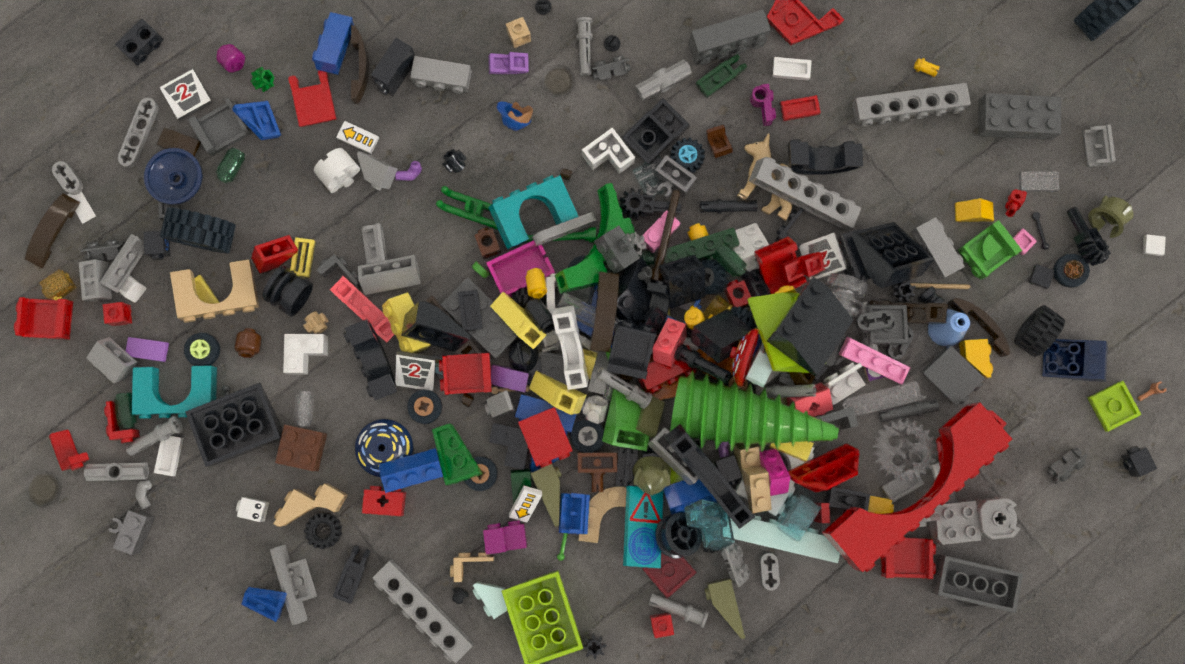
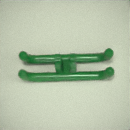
[436,186,498,229]

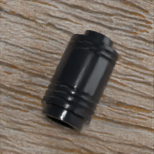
[525,299,555,334]

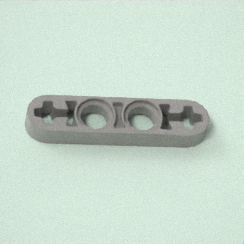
[118,98,159,168]
[532,212,597,246]

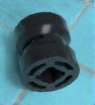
[917,286,945,304]

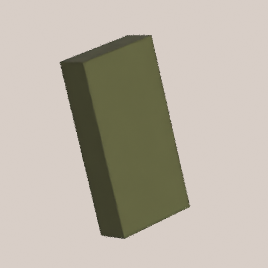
[636,396,665,437]

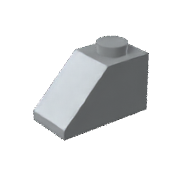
[357,151,398,190]
[588,351,613,395]
[484,390,515,419]

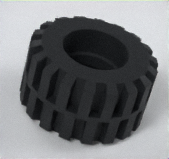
[1014,305,1065,357]

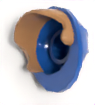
[496,101,533,131]

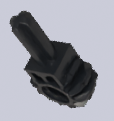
[619,188,681,221]
[1067,207,1111,266]

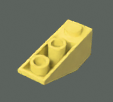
[490,292,547,349]
[529,371,587,415]

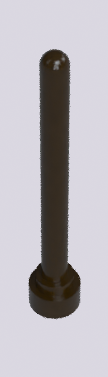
[650,190,680,282]

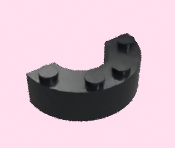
[787,139,863,175]
[343,319,397,401]

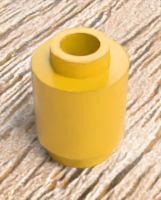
[687,223,709,241]
[525,268,547,299]

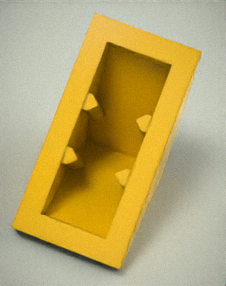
[955,198,994,222]

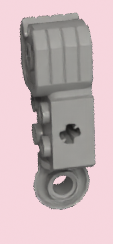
[919,497,1020,545]

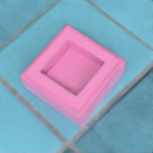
[1013,228,1037,255]

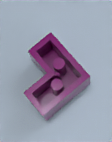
[483,520,527,555]

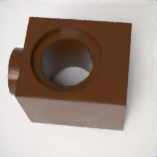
[475,228,501,259]

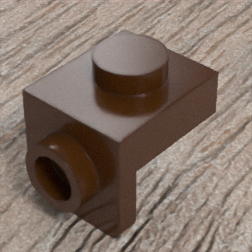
[706,125,733,158]

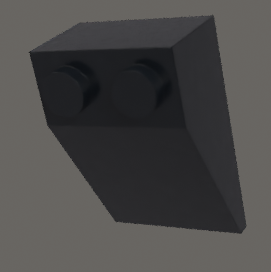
[616,256,656,325]
[401,301,471,352]

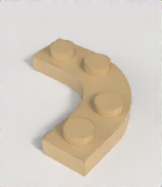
[578,487,626,543]

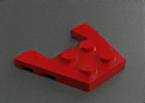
[767,0,844,45]

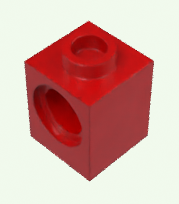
[724,279,751,308]
[103,302,132,326]
[650,612,674,638]

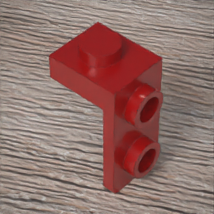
[104,401,140,443]
[49,429,89,471]

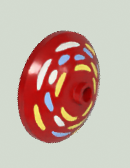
[730,328,760,387]

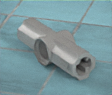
[635,59,692,101]
[84,462,149,481]

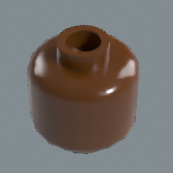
[234,328,262,358]

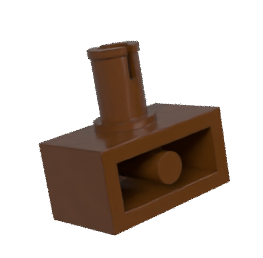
[578,453,617,492]

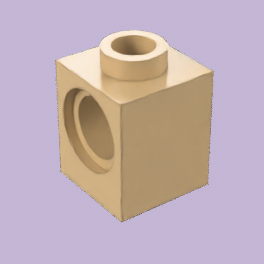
[506,17,531,48]

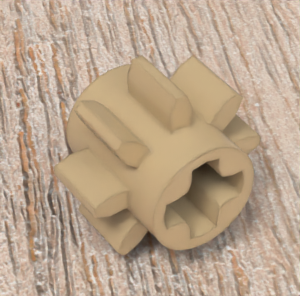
[303,311,329,334]

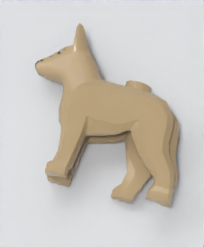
[737,133,792,221]

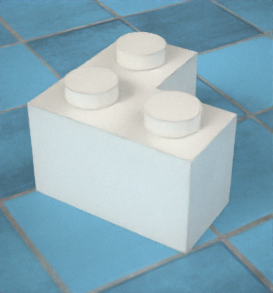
[582,128,635,174]
[283,334,328,375]

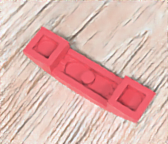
[330,276,394,343]

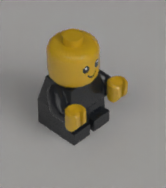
[684,305,713,337]

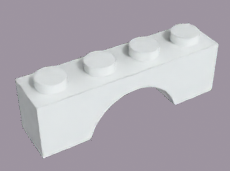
[552,305,589,390]

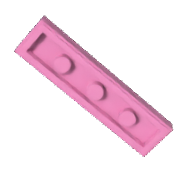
[839,337,910,385]

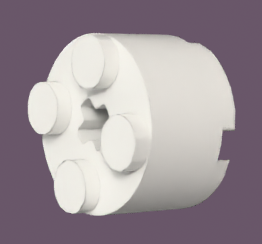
[314,148,360,193]

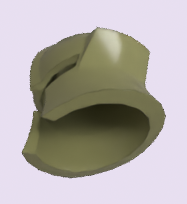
[1088,195,1134,238]
[633,456,671,496]

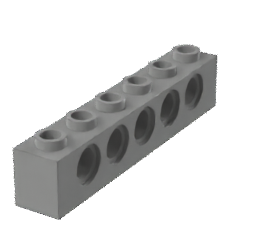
[852,83,971,126]
[749,157,861,231]
[373,559,474,663]

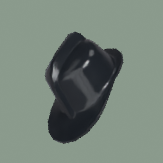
[509,339,541,384]

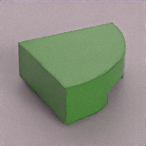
[982,234,1002,261]

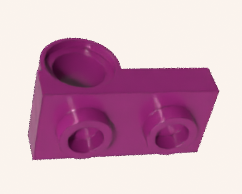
[750,84,776,126]

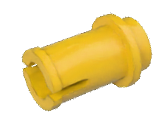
[914,58,939,77]

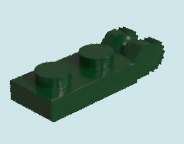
[696,54,747,98]

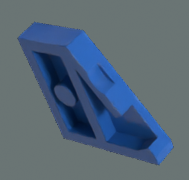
[232,101,281,140]
[242,587,287,622]

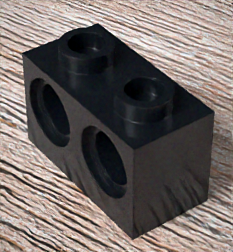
[115,18,164,66]

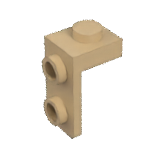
[450,552,494,582]

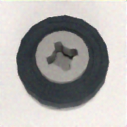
[571,419,604,453]

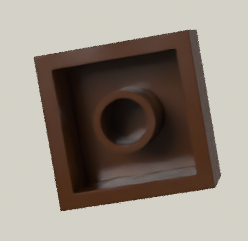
[275,424,327,471]

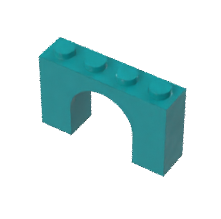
[488,175,579,250]
[132,366,217,419]

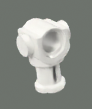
[581,395,609,424]

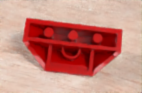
[788,443,860,493]

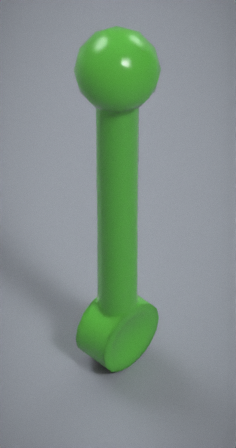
[557,533,568,561]

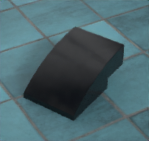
[622,98,690,164]

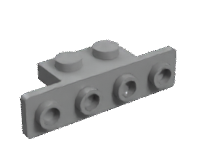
[270,545,317,625]

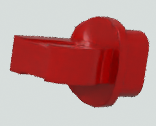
[1005,189,1027,217]

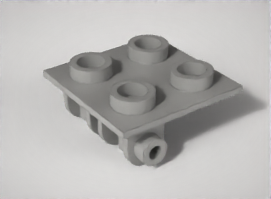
[721,541,750,587]

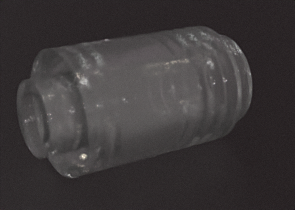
[293,391,315,426]

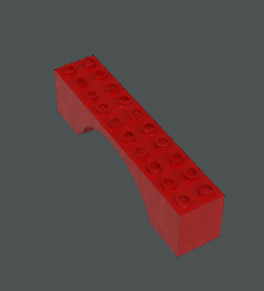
[822,402,1012,572]

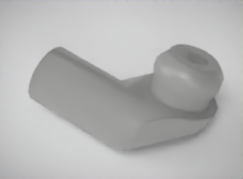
[135,479,152,510]

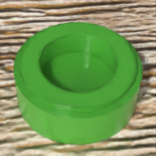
[472,261,490,279]

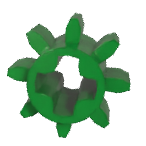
[250,67,275,92]

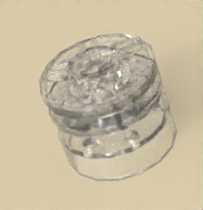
[826,273,868,317]

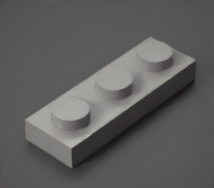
[99,234,145,293]

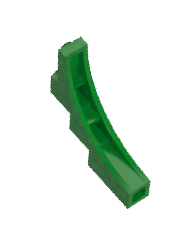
[555,183,635,294]

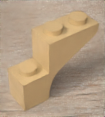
[734,443,772,513]
[274,483,348,527]

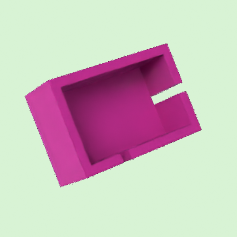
[486,241,555,297]

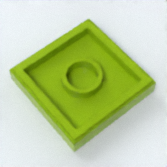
[1087,381,1142,432]

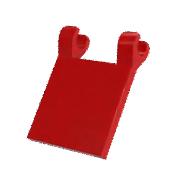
[288,70,337,127]

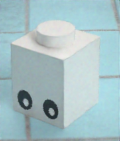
[236,497,270,522]

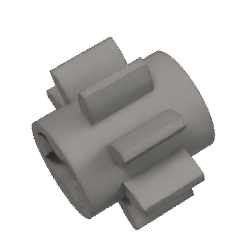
[626,232,646,255]

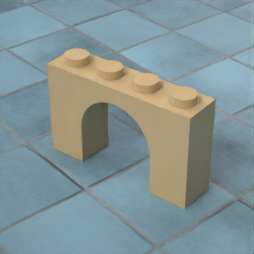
[170,260,259,323]

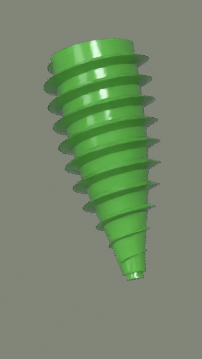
[670,370,839,452]

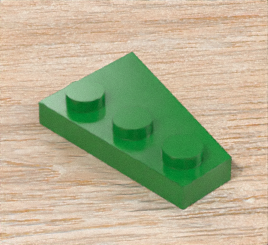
[432,424,483,486]

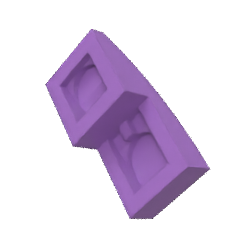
[488,52,529,74]
[126,337,169,362]
[491,364,529,392]

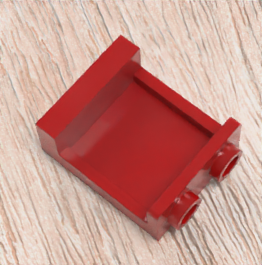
[754,236,807,294]
[14,297,73,340]
[439,353,492,395]
[518,407,573,468]
[881,538,936,579]

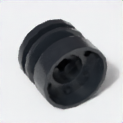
[262,266,313,317]

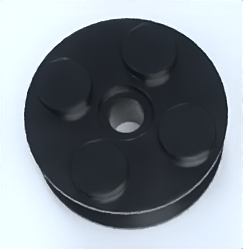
[655,512,702,559]

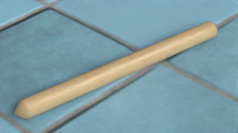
[910,283,971,289]

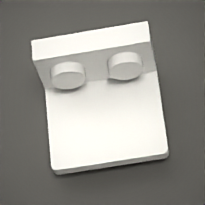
[728,223,769,276]
[823,362,866,405]

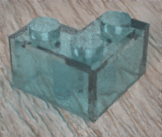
[776,494,821,541]
[684,499,735,550]

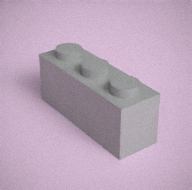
[410,56,472,94]
[911,217,965,280]
[358,255,421,295]
[647,427,699,485]

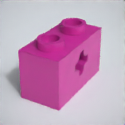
[760,449,790,496]

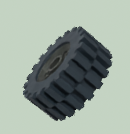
[1073,0,1142,41]
[160,207,236,254]

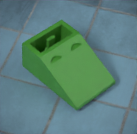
[602,388,650,451]

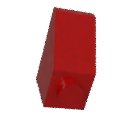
[251,235,298,274]

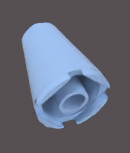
[928,309,970,346]

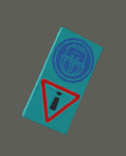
[623,486,663,568]

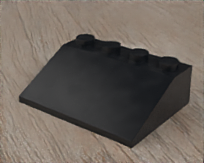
[851,222,934,289]
[767,277,853,377]
[185,383,283,467]

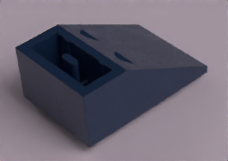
[1042,339,1108,382]

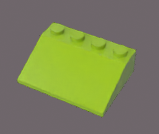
[747,292,826,373]
[501,570,583,664]

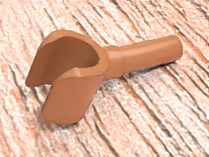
[1138,382,1166,401]

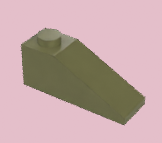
[531,464,562,527]
[704,578,745,639]

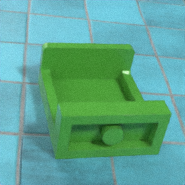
[957,220,1022,280]

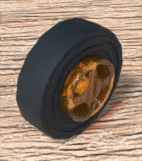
[1053,254,1090,288]

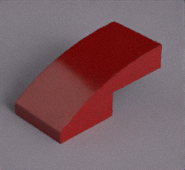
[781,252,825,283]

